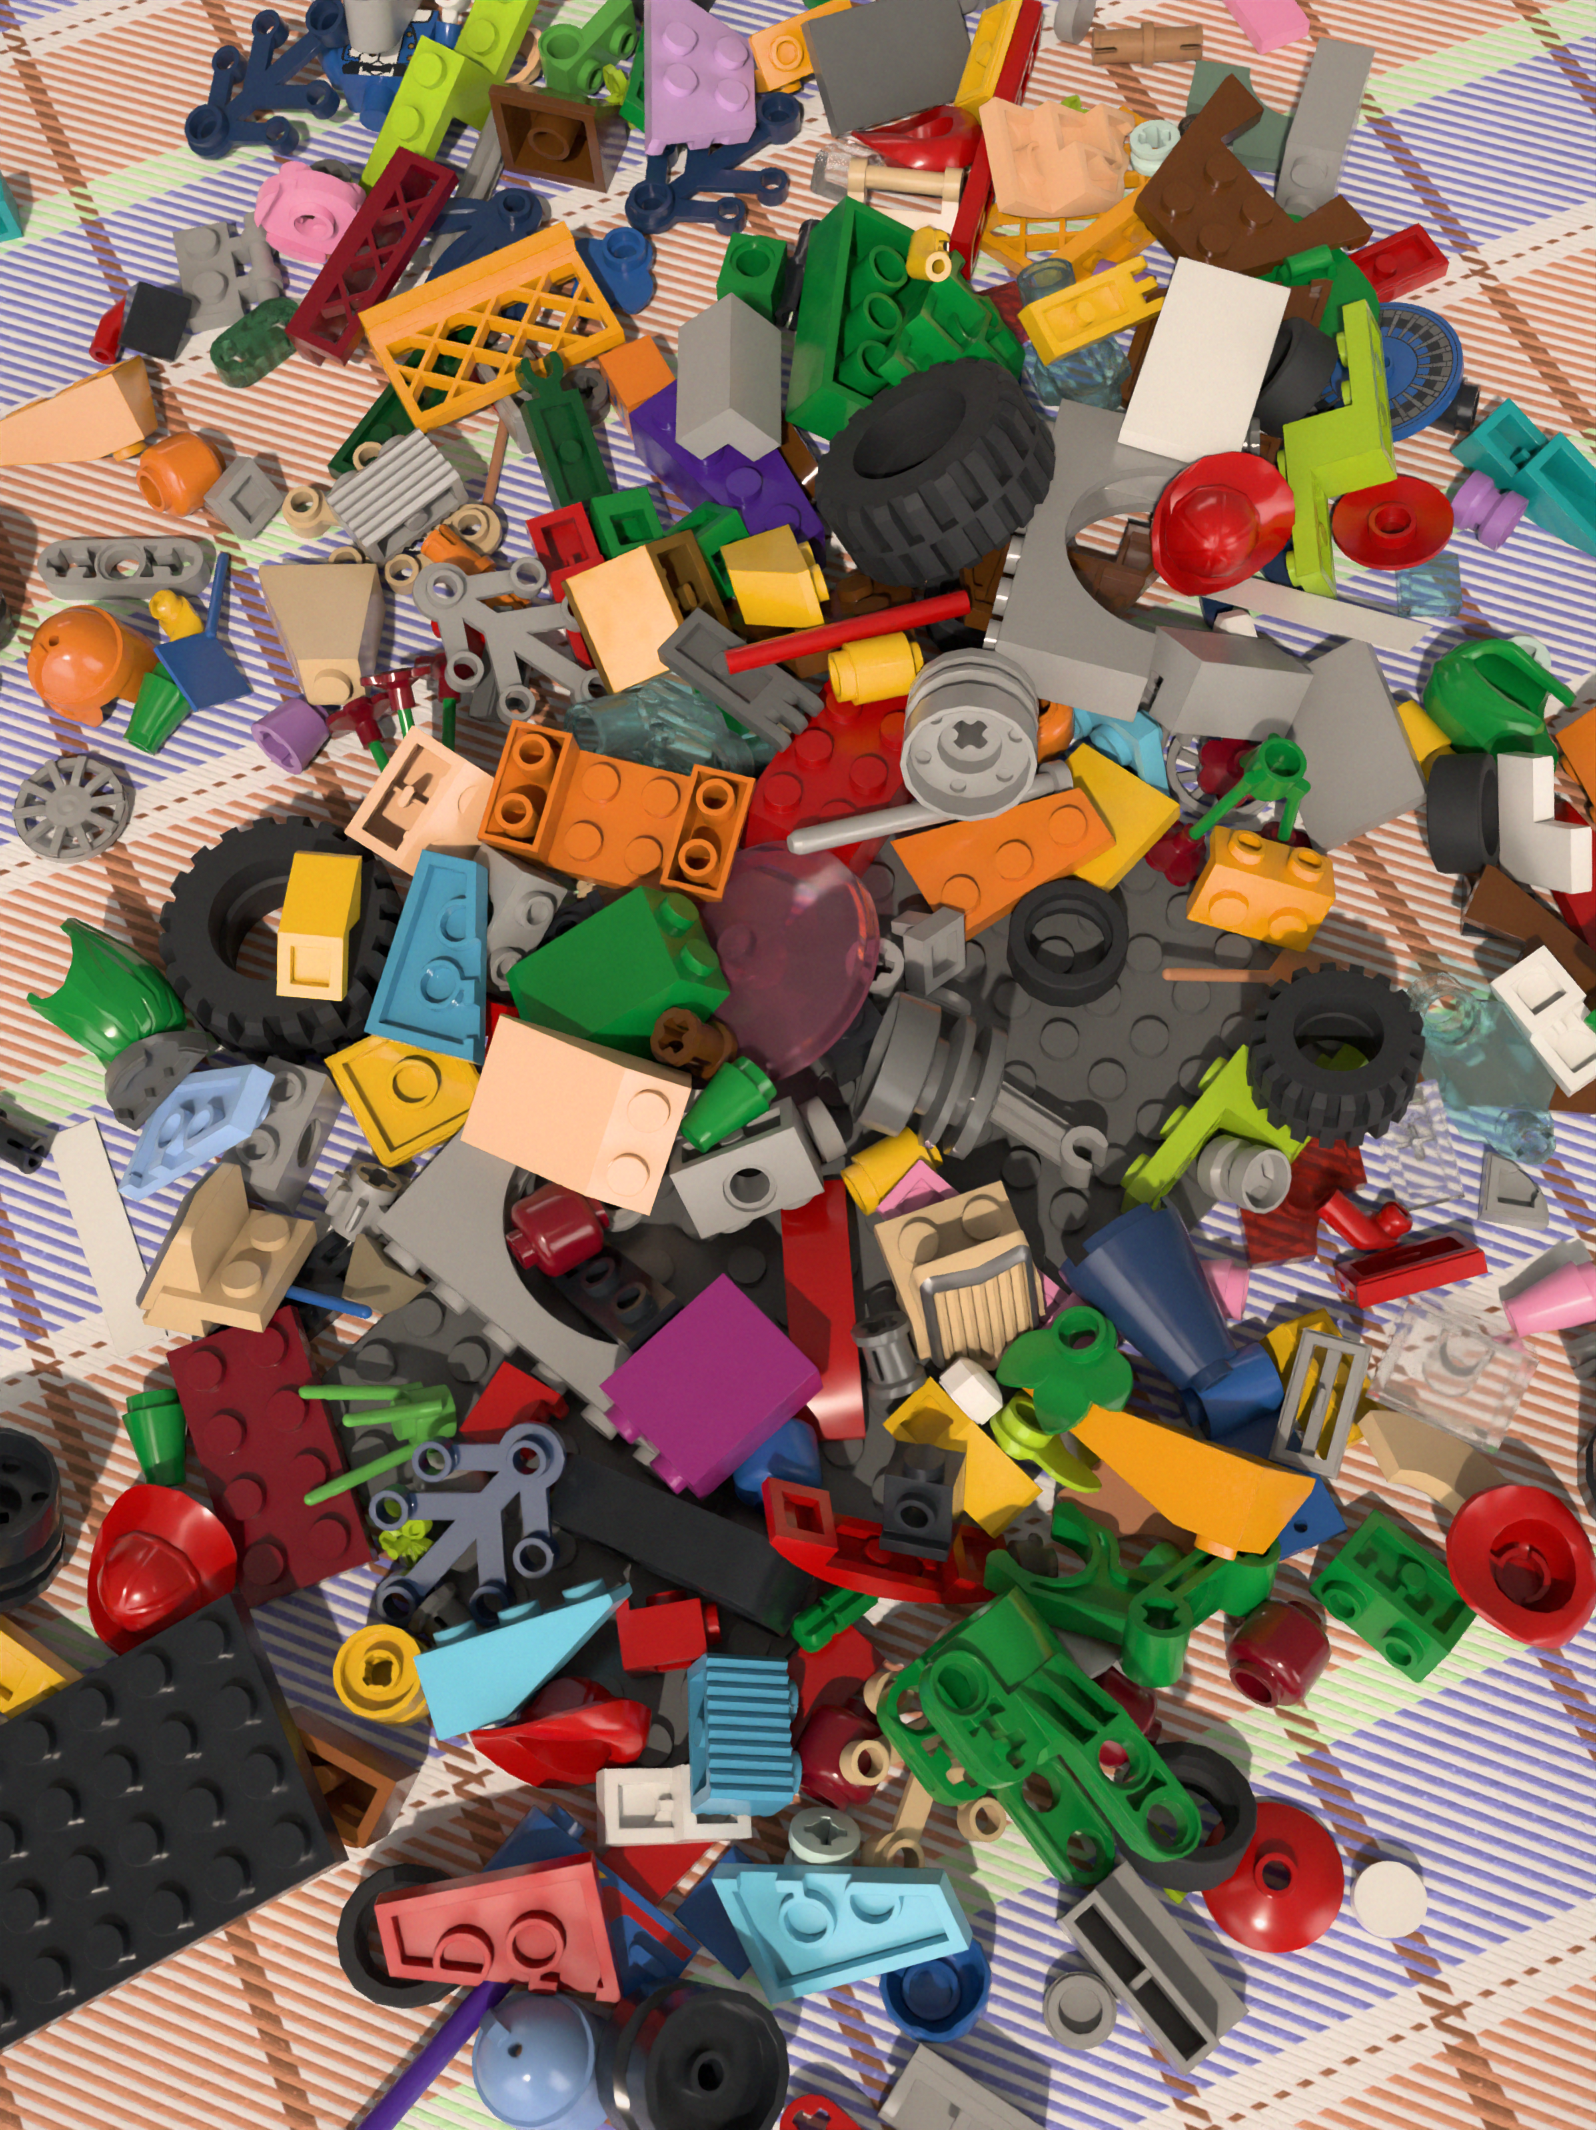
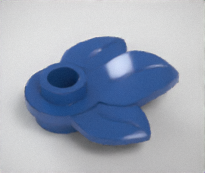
[570,227,654,319]

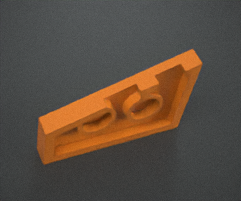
[890,787,1117,942]

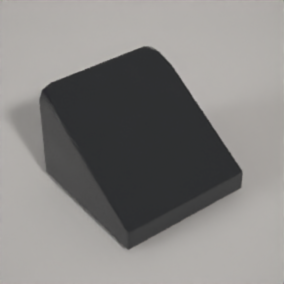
[117,281,192,363]

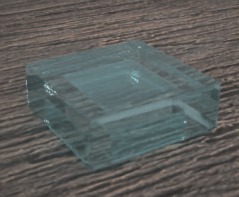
[1395,554,1463,617]

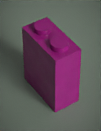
[599,1273,823,1502]

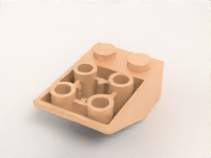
[344,725,547,876]

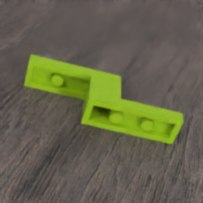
[358,0,540,196]
[1277,299,1397,600]
[1120,1043,1369,1214]

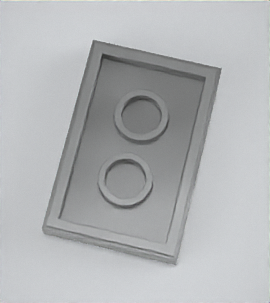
[1285,639,1428,855]

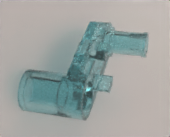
[1016,258,1132,411]
[564,678,778,778]
[1406,973,1556,1165]

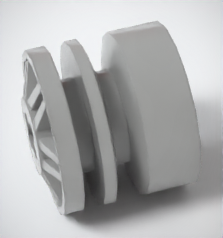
[900,648,1039,822]

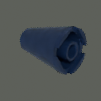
[1058,1196,1237,1394]

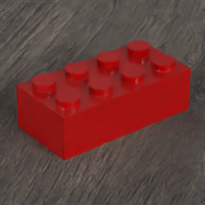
[739,661,927,901]

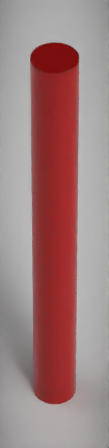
[723,589,971,675]

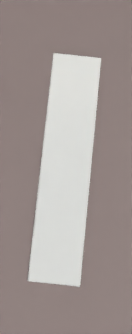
[1202,577,1433,653]
[47,1119,167,1357]

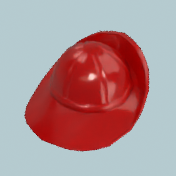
[851,105,982,172]
[1149,451,1295,597]
[1445,1483,1596,1649]
[87,1484,237,1656]
[469,1677,652,1790]

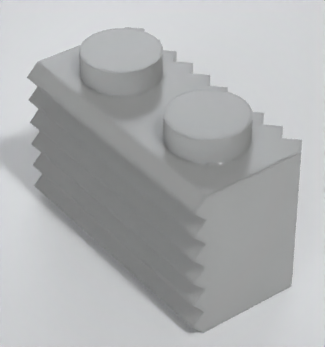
[324,427,469,568]

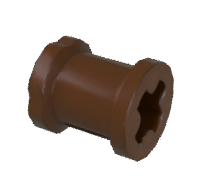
[650,1007,738,1080]

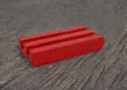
[1334,1230,1488,1309]

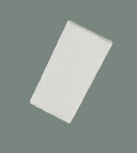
[1117,256,1291,464]

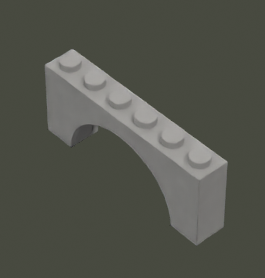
[982,398,1191,723]
[376,1125,664,1483]

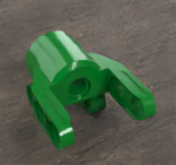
[876,1584,1202,1888]

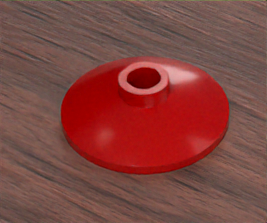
[1332,476,1454,571]
[1201,1802,1345,1953]

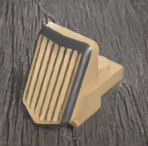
[135,1162,317,1338]
[873,1180,1046,1371]

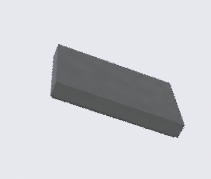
[800,0,971,138]

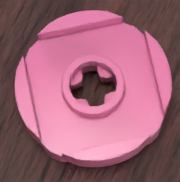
[254,161,367,263]

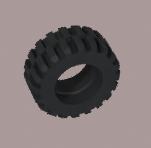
[814,358,1056,588]
[158,815,404,1065]

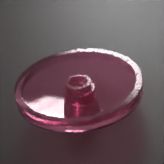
[684,840,880,1083]

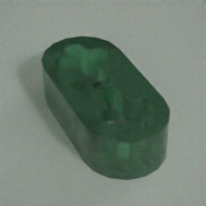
[210,297,299,389]

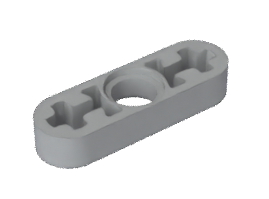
[37,538,211,600]

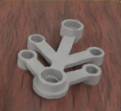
[412,557,621,726]

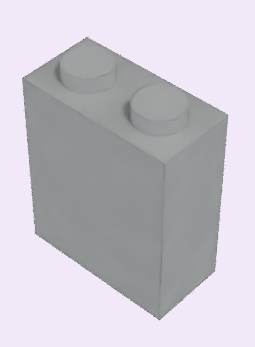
[1275,37,1375,218]

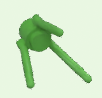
[299,1381,457,1506]

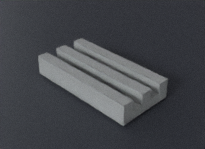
[1268,1327,1373,1480]

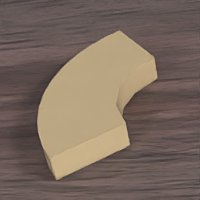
[1357,1410,1509,1517]

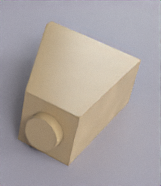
[258,563,386,705]

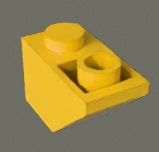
[720,524,829,629]

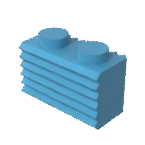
[687,1653,802,1817]

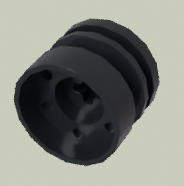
[0,1427,66,1613]

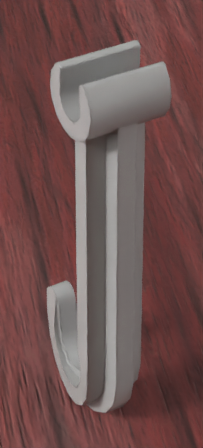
[905,986,1108,1188]

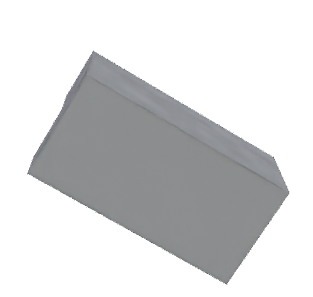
[675,292,781,462]
[1148,625,1314,741]
[1055,1861,1250,2076]

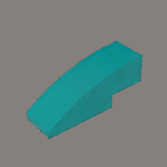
[1451,398,1596,557]

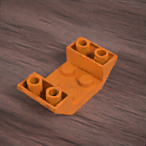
[477,719,756,902]

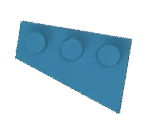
[364,849,488,1066]

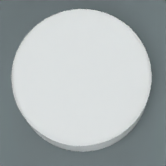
[1350,1861,1428,1938]

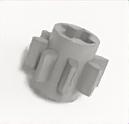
[323,1162,404,1242]

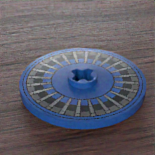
[1303,302,1464,443]

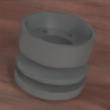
[852,992,1009,1160]

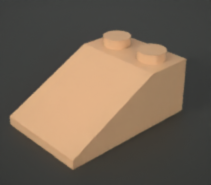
[460,1013,692,1216]

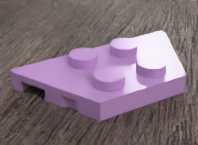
[644,0,756,156]

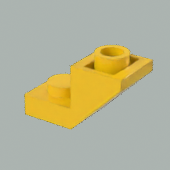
[277,850,362,1001]
[882,1376,1043,1539]

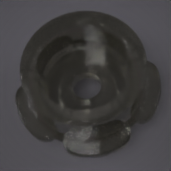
[1007,1533,1059,1578]

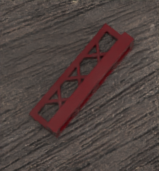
[284,146,459,367]

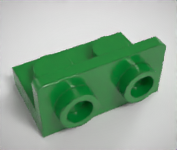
[1308,1509,1478,1683]

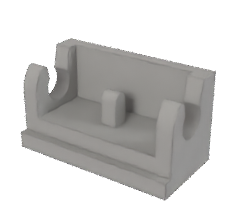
[877,2042,1047,2130]

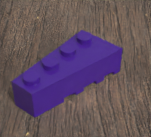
[629,379,827,571]

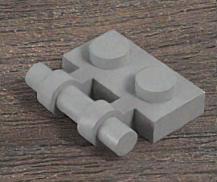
[172,211,283,334]

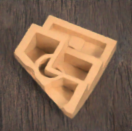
[979,97,1135,218]

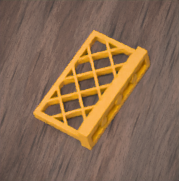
[979,105,1158,298]
[358,221,626,434]

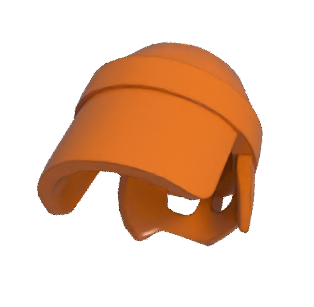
[27,605,160,728]

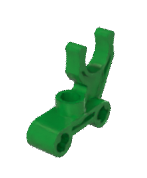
[983,1502,1281,1689]

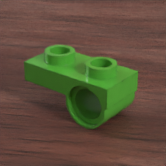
[538,0,638,97]

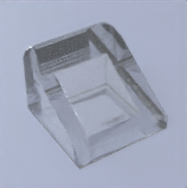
[810,137,885,202]

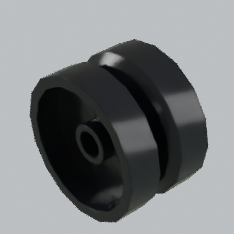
[595,1976,790,2130]

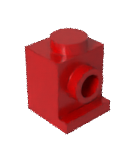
[459,1361,570,1474]
[616,1591,723,1679]

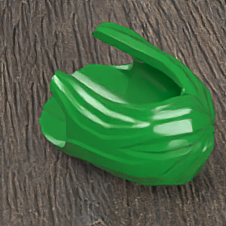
[1421,638,1577,773]
[26,918,187,1070]

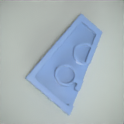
[117,1064,275,1201]

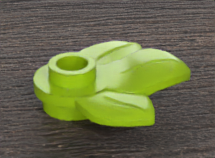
[990,1390,1102,1493]

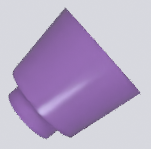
[251,697,329,775]

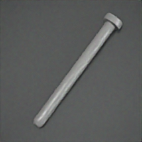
[787,760,1073,855]

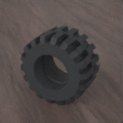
[1246,962,1426,1149]

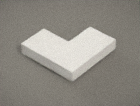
[1497,751,1592,894]

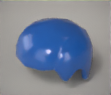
[878,1937,992,2044]

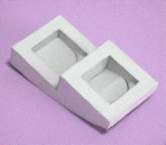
[1489,945,1596,1098]
[596,1764,752,1847]

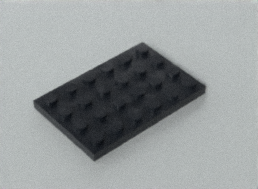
[0,1593,350,2055]

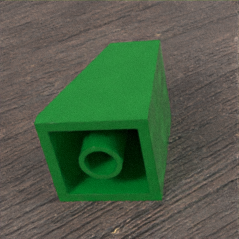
[505,885,731,1066]

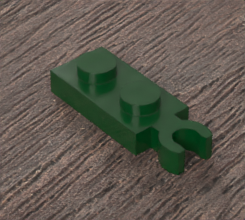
[515,351,613,512]

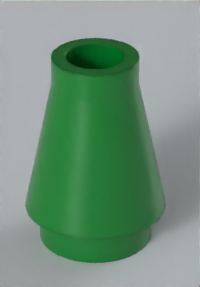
[122,662,192,756]
[679,1056,777,1153]
[121,1389,188,1488]

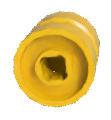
[333,1624,430,1728]

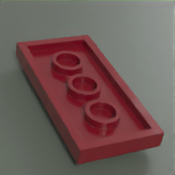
[166,1305,380,1609]

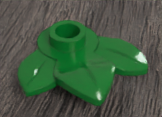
[996,1306,1133,1435]

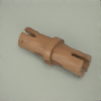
[1092,22,1203,68]

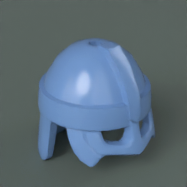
[472,1990,608,2130]

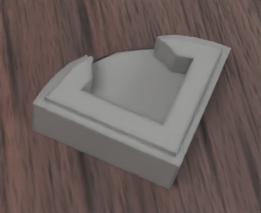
[1477,1152,1549,1231]

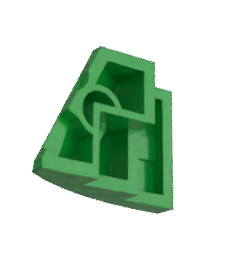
[877,249,1026,387]

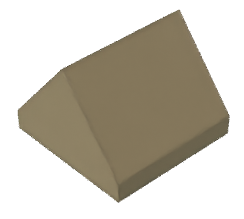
[341,1234,428,1316]

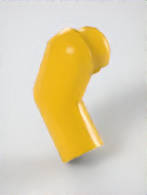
[906,225,952,282]
[149,589,205,663]

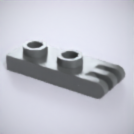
[657,607,825,752]

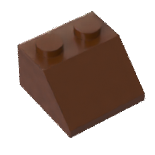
[488,82,628,194]

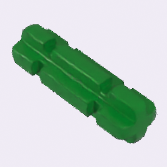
[790,1585,880,1653]

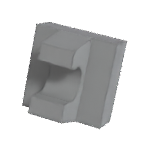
[203,456,285,541]
[891,907,966,996]

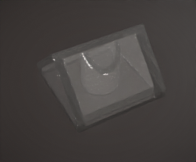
[1365,1292,1540,1455]

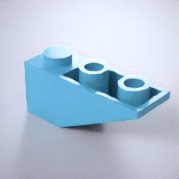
[413,1577,633,1741]

